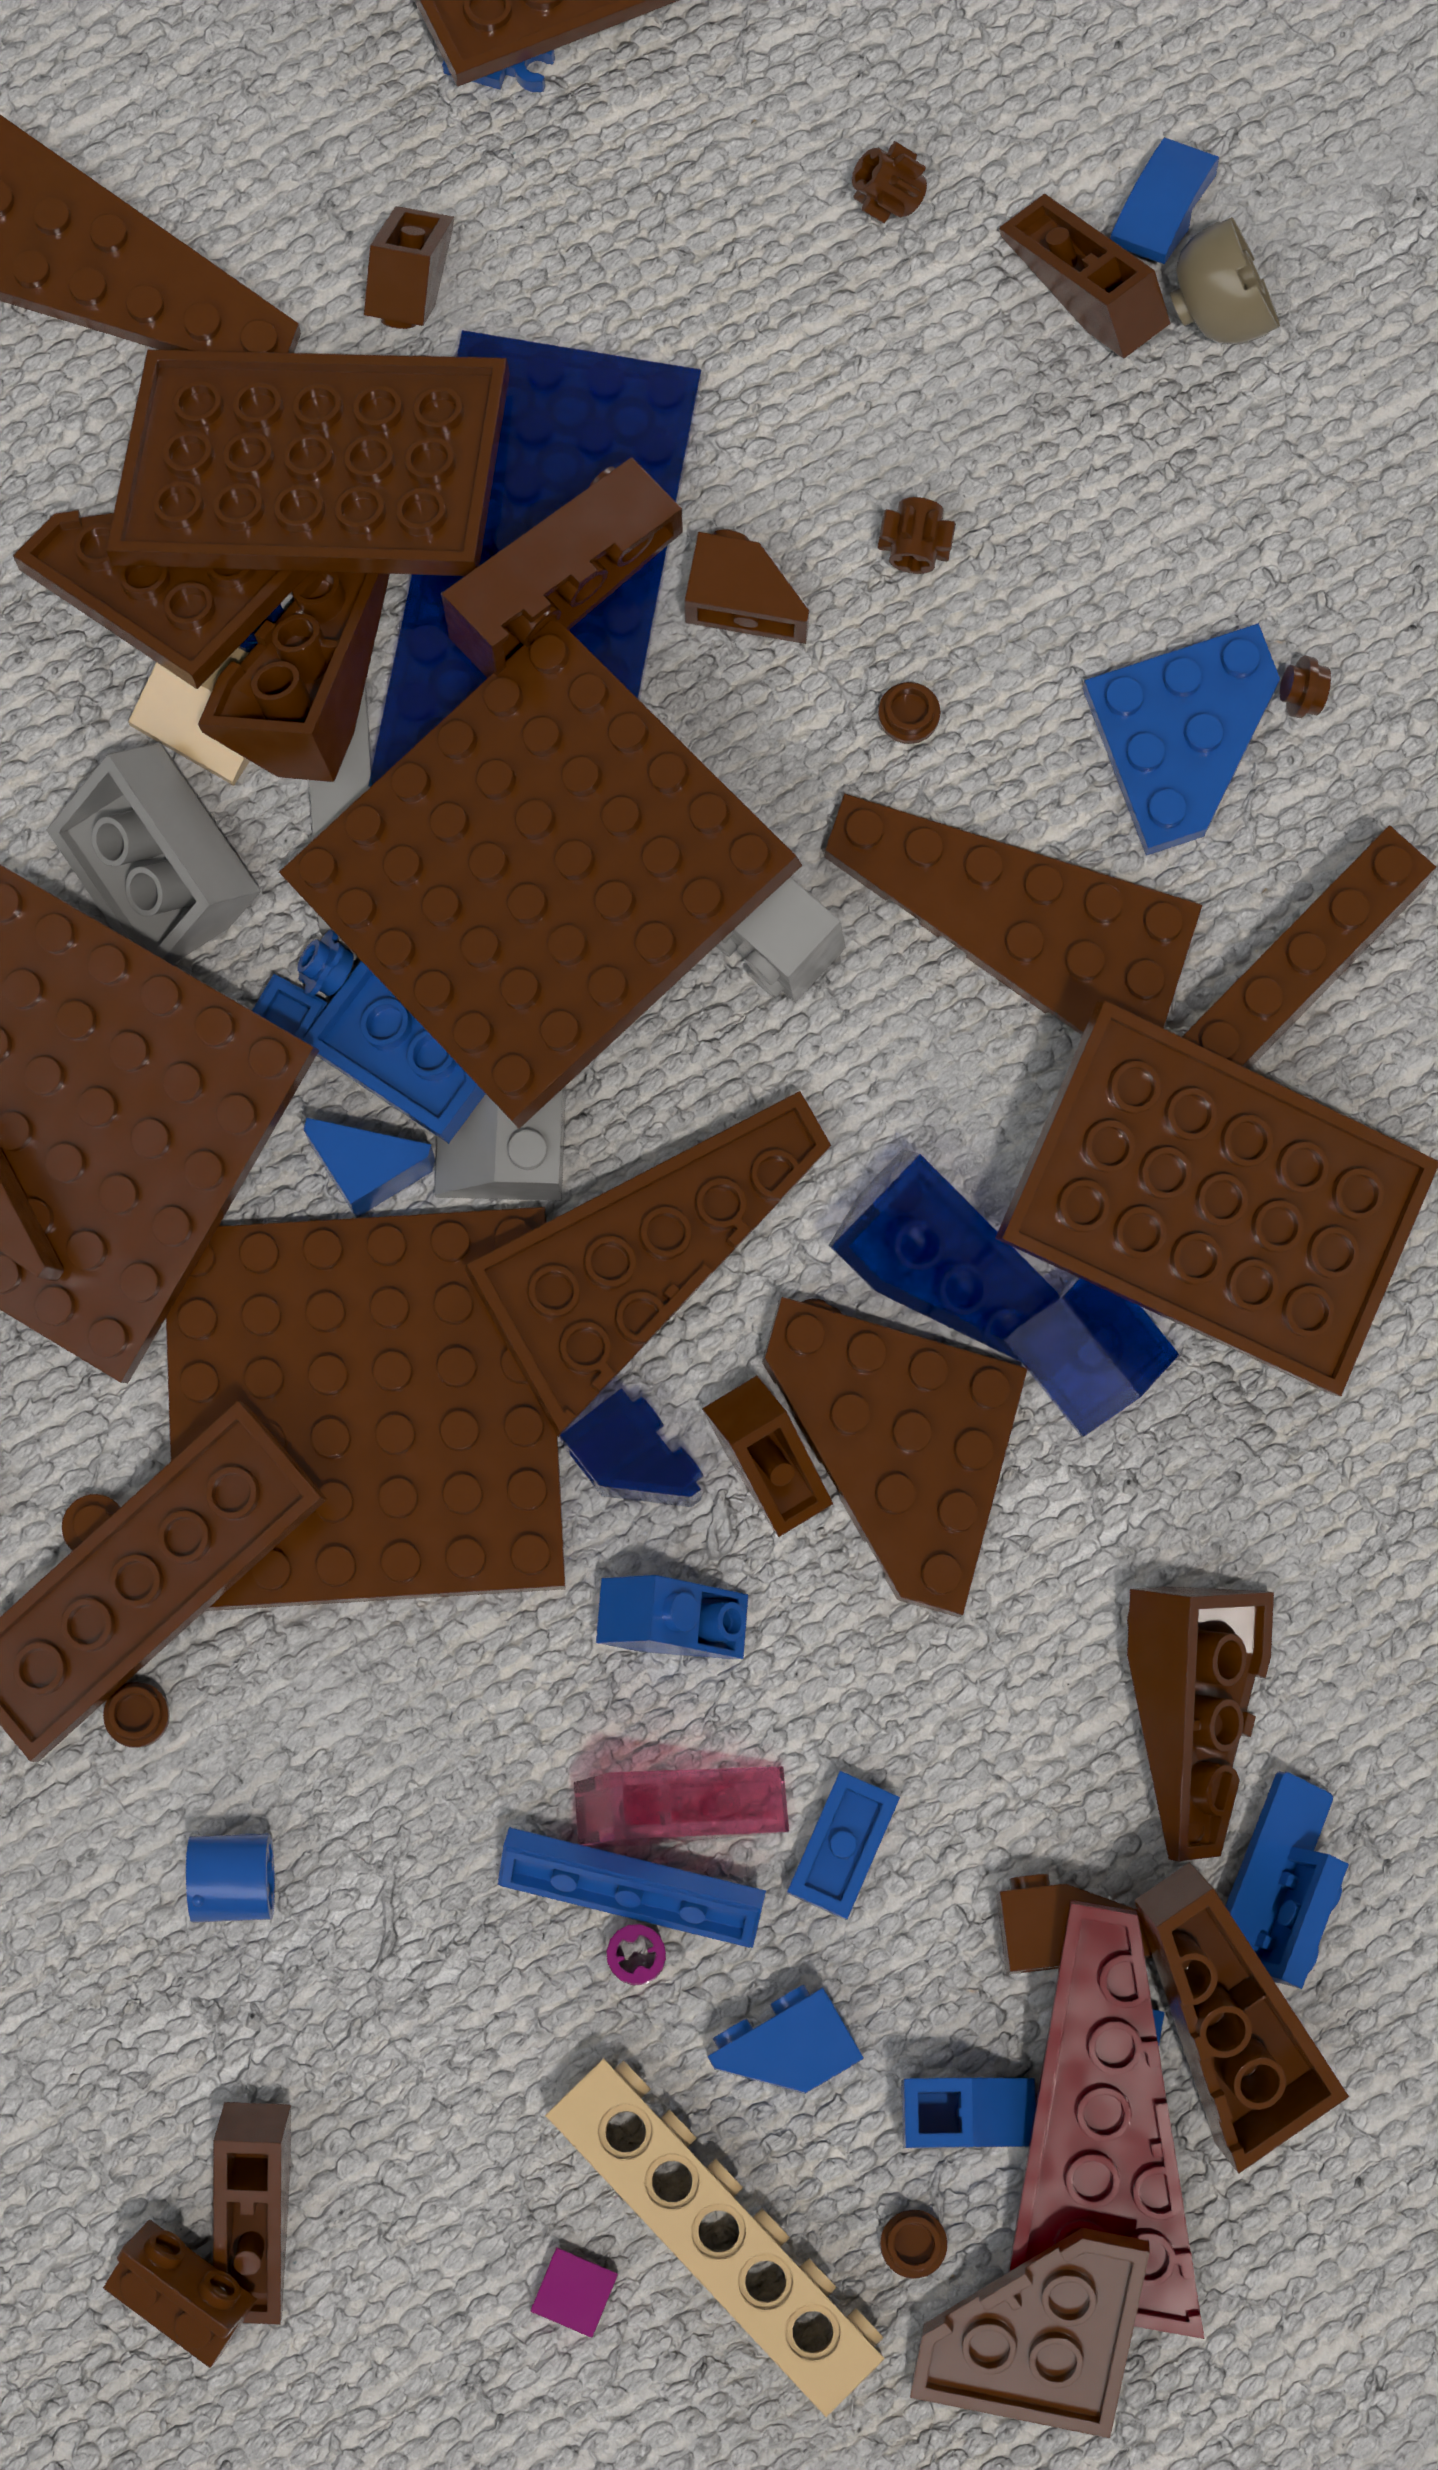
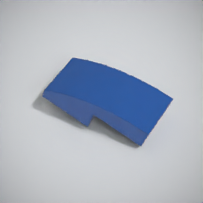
[1110,137,1219,264]

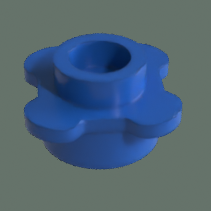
[297,930,354,997]

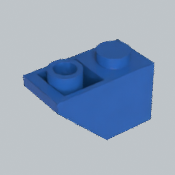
[596,1575,748,1659]
[707,1984,864,2094]
[901,2078,1036,2148]

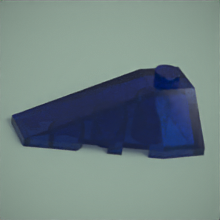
[828,1149,1097,1378]

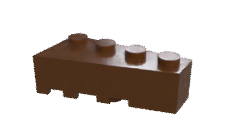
[441,457,683,678]
[1134,1862,1349,2174]

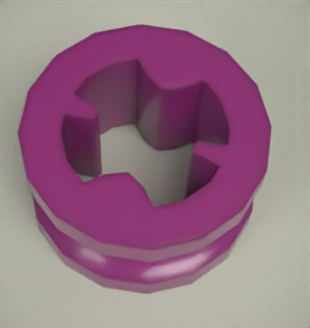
[606,1924,666,1986]

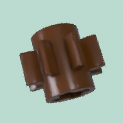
[852,141,927,224]
[878,497,956,574]

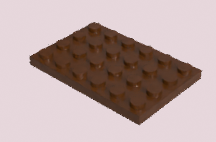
[106,350,510,576]
[995,1000,1438,1396]

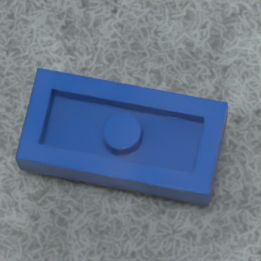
[787,1771,900,1920]

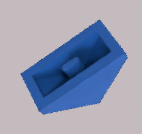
[304,1118,435,1218]

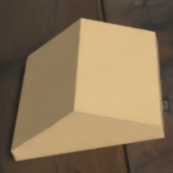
[128,647,250,786]

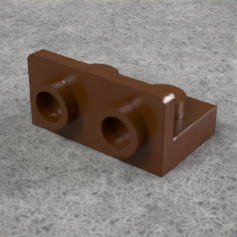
[103,2219,257,2368]

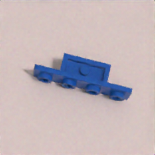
[1225,1771,1349,1989]

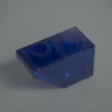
[560,1388,704,1507]

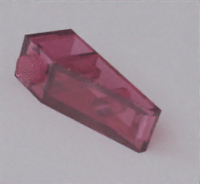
[574,1766,789,1848]

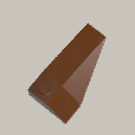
[198,571,390,782]
[1127,1587,1274,1862]

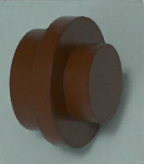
[1279,655,1331,718]
[878,682,940,744]
[62,1494,120,1551]
[103,1682,170,1748]
[880,2210,947,2279]

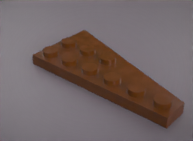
[0,115,301,353]
[825,793,1202,1039]
[465,1091,831,1437]

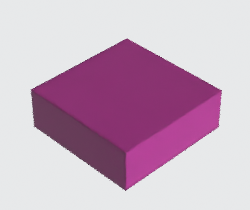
[530,2247,619,2338]

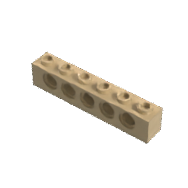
[545,2058,885,2417]

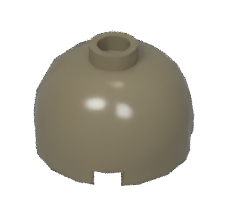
[1170,217,1280,345]

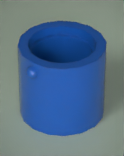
[186,1833,275,1923]

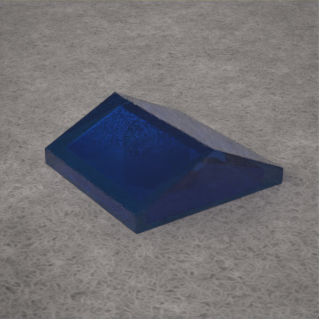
[1002,1276,1180,1437]

